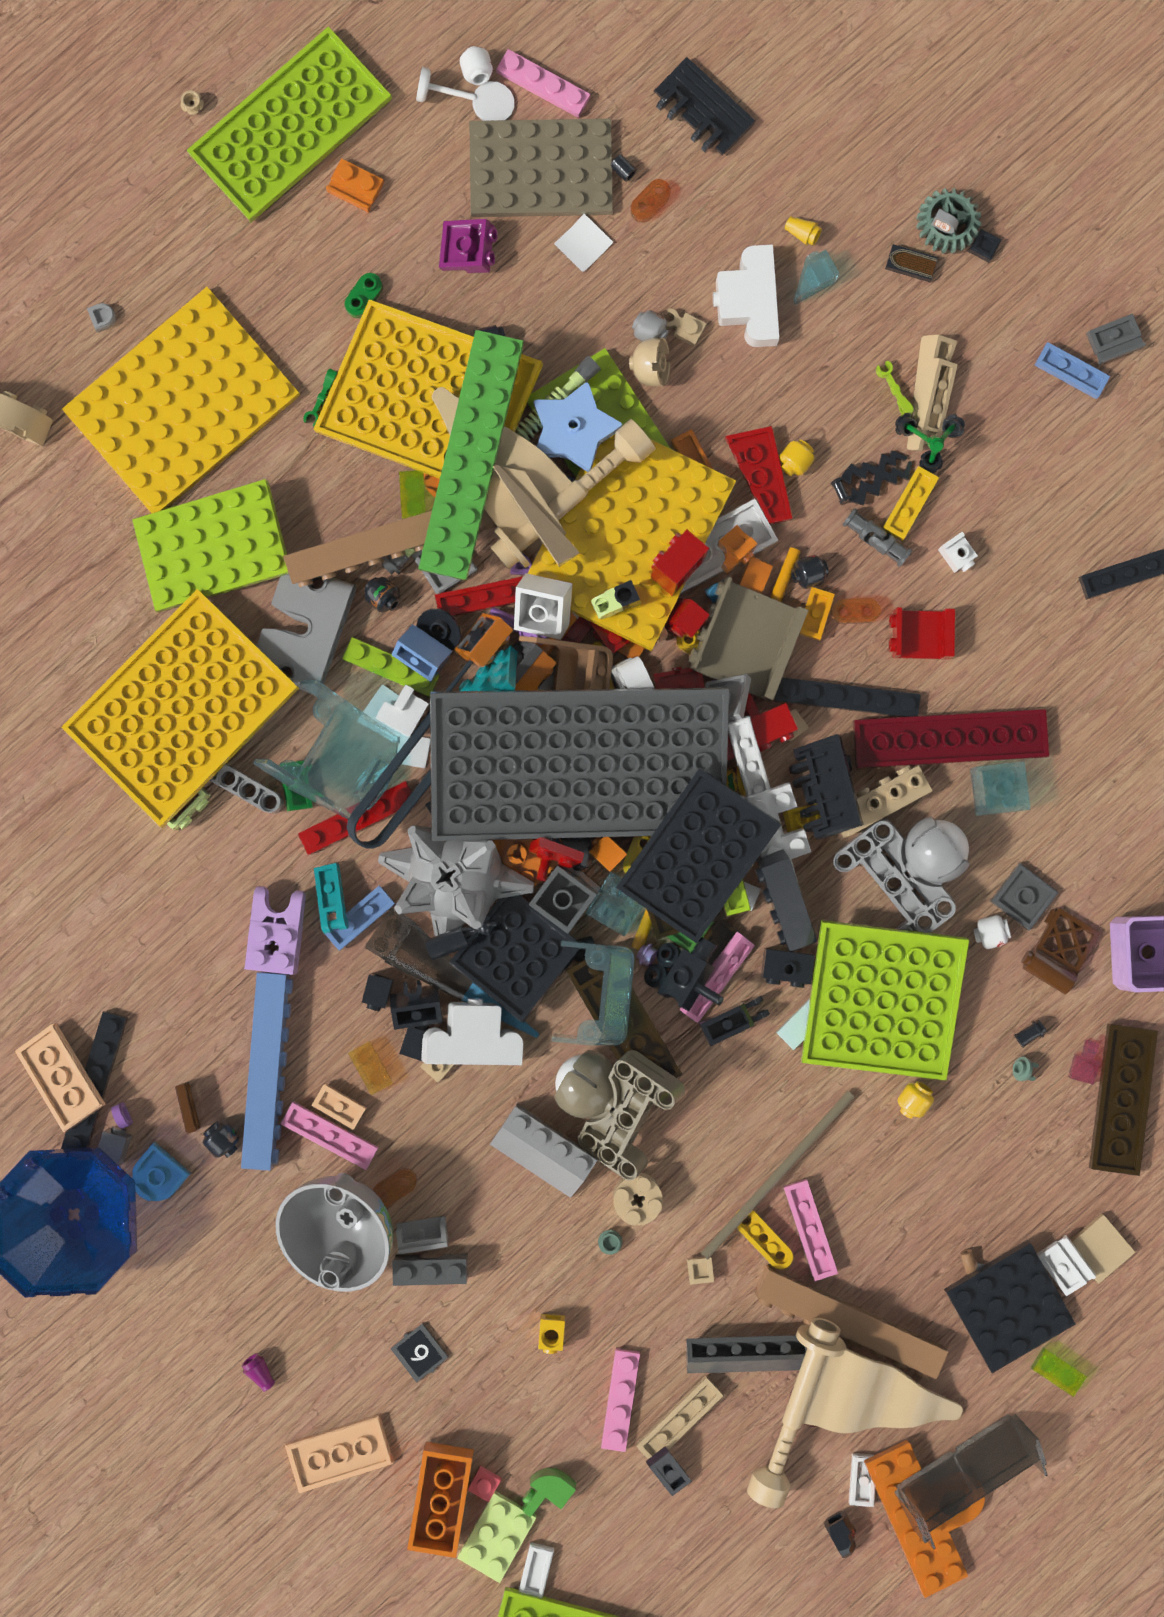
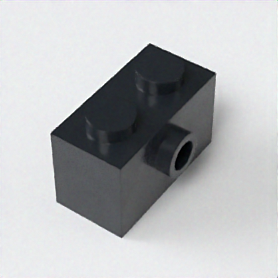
[761,948,815,988]

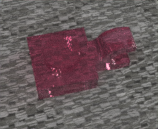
[1068,1040,1100,1085]

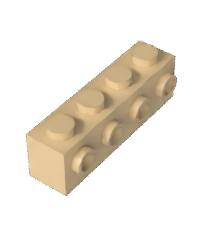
[841,765,933,838]

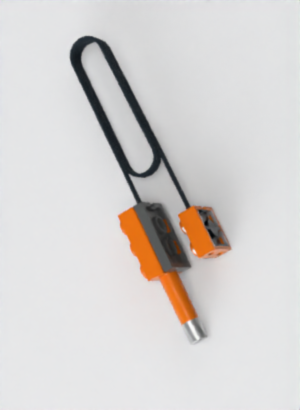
[347,612,579,849]

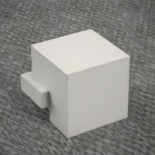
[375,685,429,738]

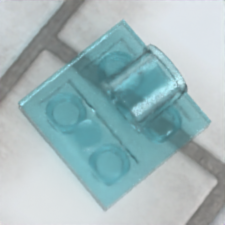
[586,872,643,937]

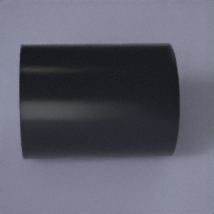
[610,154,637,182]

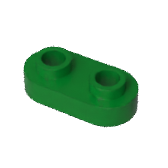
[345,273,383,318]

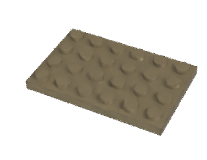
[469,119,613,217]

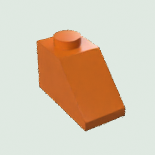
[589,837,627,872]

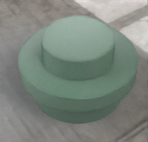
[598,1229,622,1255]

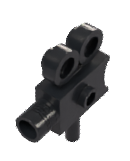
[644,937,724,1011]

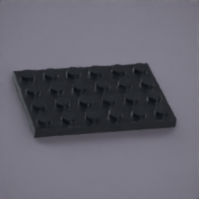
[616,767,781,943]

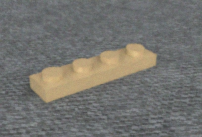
[636,1376,724,1459]

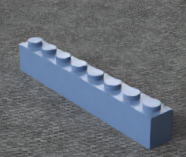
[241,972,293,1171]

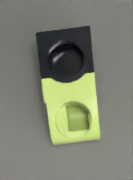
[591,580,641,619]

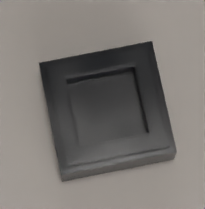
[968,229,1002,263]

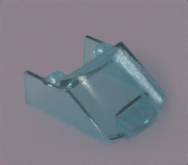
[253,680,400,819]

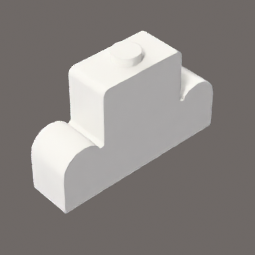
[712,245,779,347]
[421,998,523,1065]

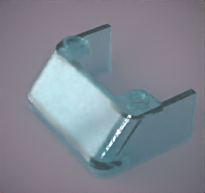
[551,940,635,1045]

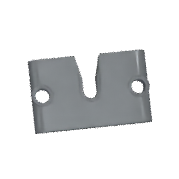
[257,574,356,696]

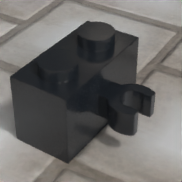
[390,980,442,1030]

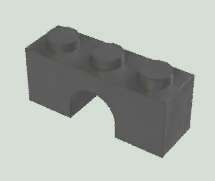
[392,1253,468,1286]

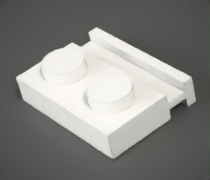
[1037,1235,1096,1296]

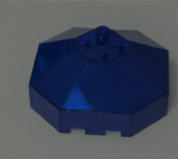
[0,1147,137,1298]

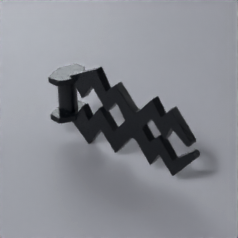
[831,450,912,505]

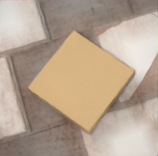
[1071,1213,1135,1284]

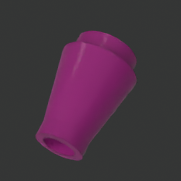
[241,1353,275,1392]

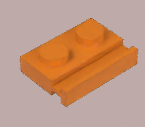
[326,158,384,213]

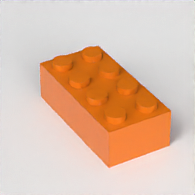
[407,1442,474,1558]

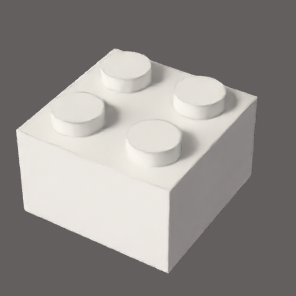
[514,573,572,640]

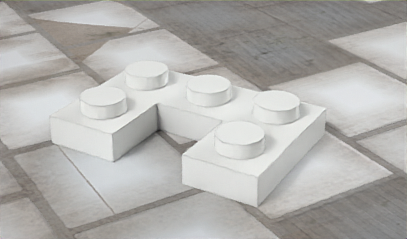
[745,783,811,859]

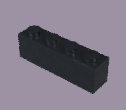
[755,849,817,952]

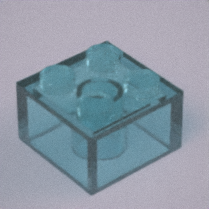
[970,761,1031,816]

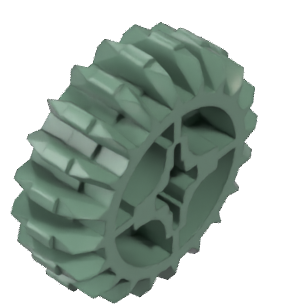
[916,187,981,254]

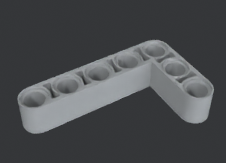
[210,764,284,814]

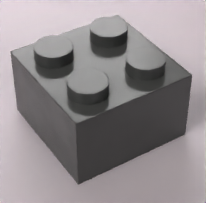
[529,864,598,934]

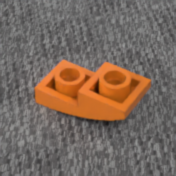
[739,557,773,594]

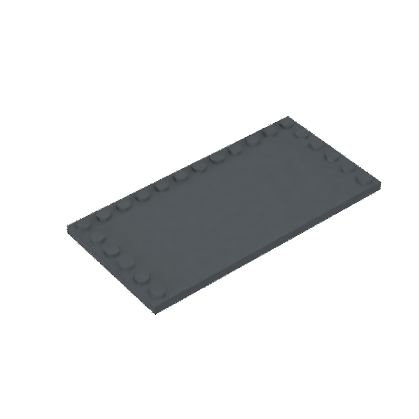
[430,688,729,841]

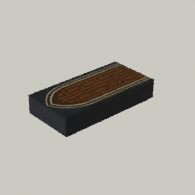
[885,244,938,283]

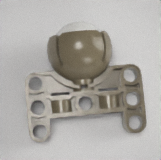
[555,1050,685,1181]

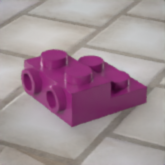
[439,219,498,273]

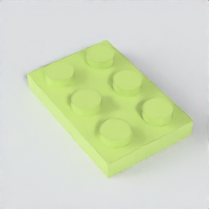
[457,1491,536,1583]

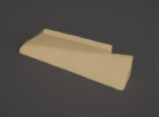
[907,335,958,451]
[493,464,580,567]

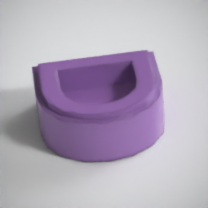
[111,1102,133,1129]

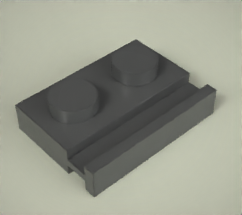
[1086,313,1146,365]

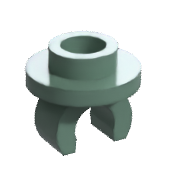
[1013,1057,1039,1081]

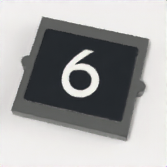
[391,1323,449,1383]

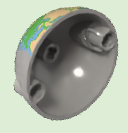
[275,1173,393,1292]

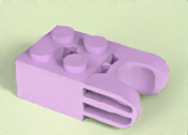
[244,886,306,975]

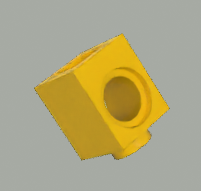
[538,1314,565,1354]

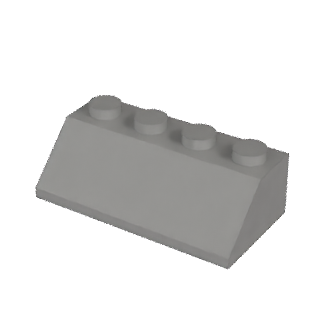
[490,1103,597,1198]

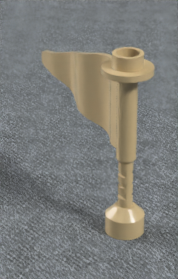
[432,387,656,570]
[747,1318,963,1508]

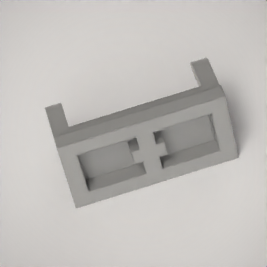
[396,1216,449,1254]

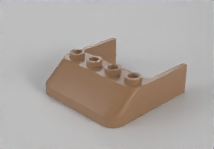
[519,636,613,690]

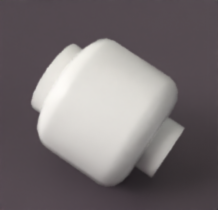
[460,46,493,85]
[974,915,1011,949]

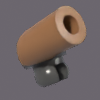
[960,1249,984,1275]

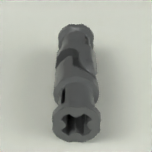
[842,508,913,567]

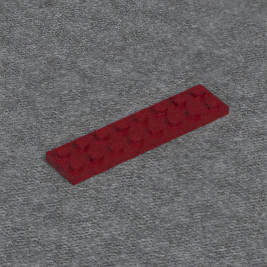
[853,709,1049,769]

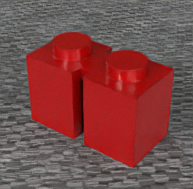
[665,598,710,638]

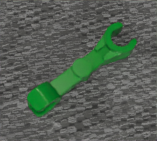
[303,369,337,427]

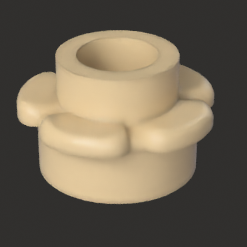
[180,90,204,115]

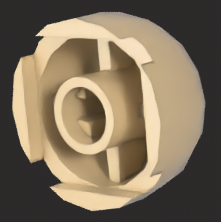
[629,338,670,387]

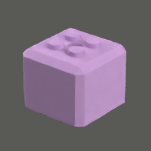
[1110,915,1164,992]

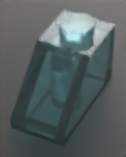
[793,250,840,305]

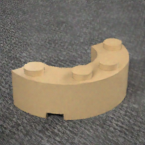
[0,391,53,447]

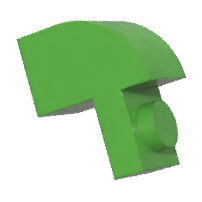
[522,1468,576,1517]

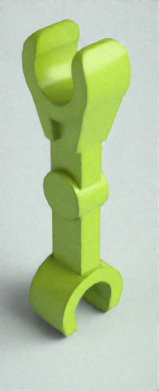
[876,361,914,415]

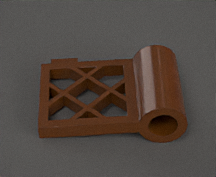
[1021,908,1100,995]

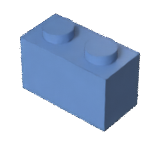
[392,624,452,682]

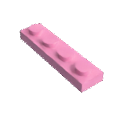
[496,49,590,118]
[679,932,755,1023]
[281,1102,379,1170]
[783,1179,838,1281]
[601,1348,640,1452]

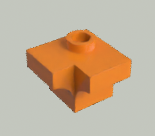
[717,525,758,574]

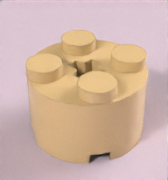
[613,1172,663,1226]

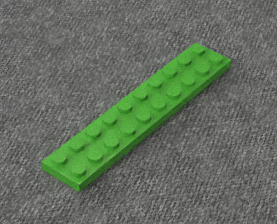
[418,330,524,581]

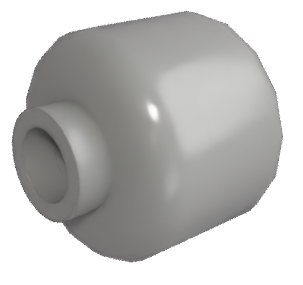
[632,310,669,341]

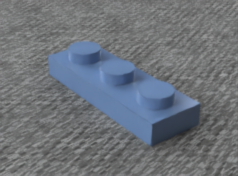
[1034,342,1110,399]
[325,885,395,951]

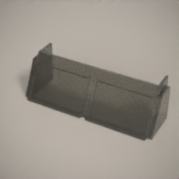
[894,1414,1048,1549]

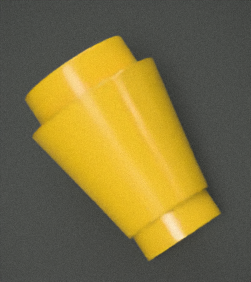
[785,216,822,246]

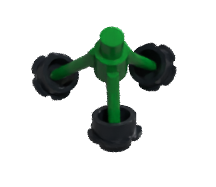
[895,413,965,473]

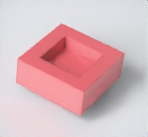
[468,1466,501,1502]

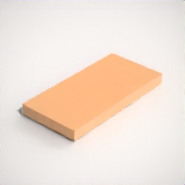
[15,1023,106,1132]
[285,1414,394,1493]

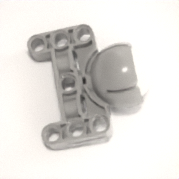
[833,816,970,933]

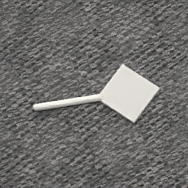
[359,734,431,789]

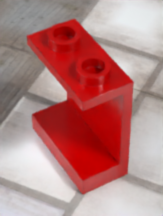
[889,607,955,660]

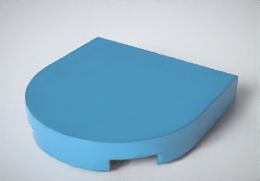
[132,1142,191,1201]

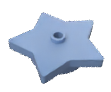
[534,382,622,472]

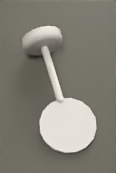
[416,66,514,121]

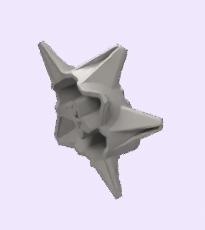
[378,825,535,936]

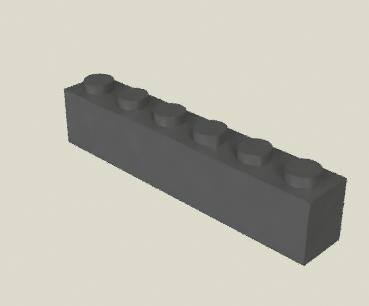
[686,1335,807,1373]

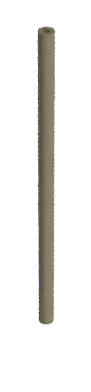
[701,1091,855,1260]

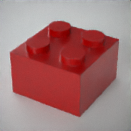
[650,529,709,596]

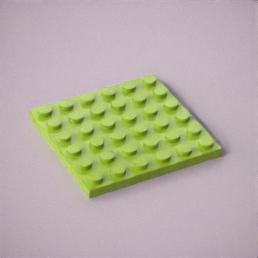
[801,920,969,1080]

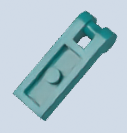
[314,863,349,934]

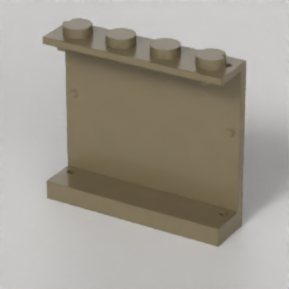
[688,577,808,701]

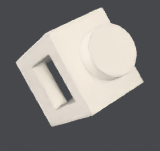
[938,532,978,573]

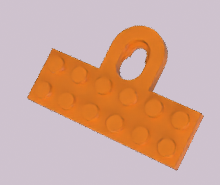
[864,1440,985,1598]

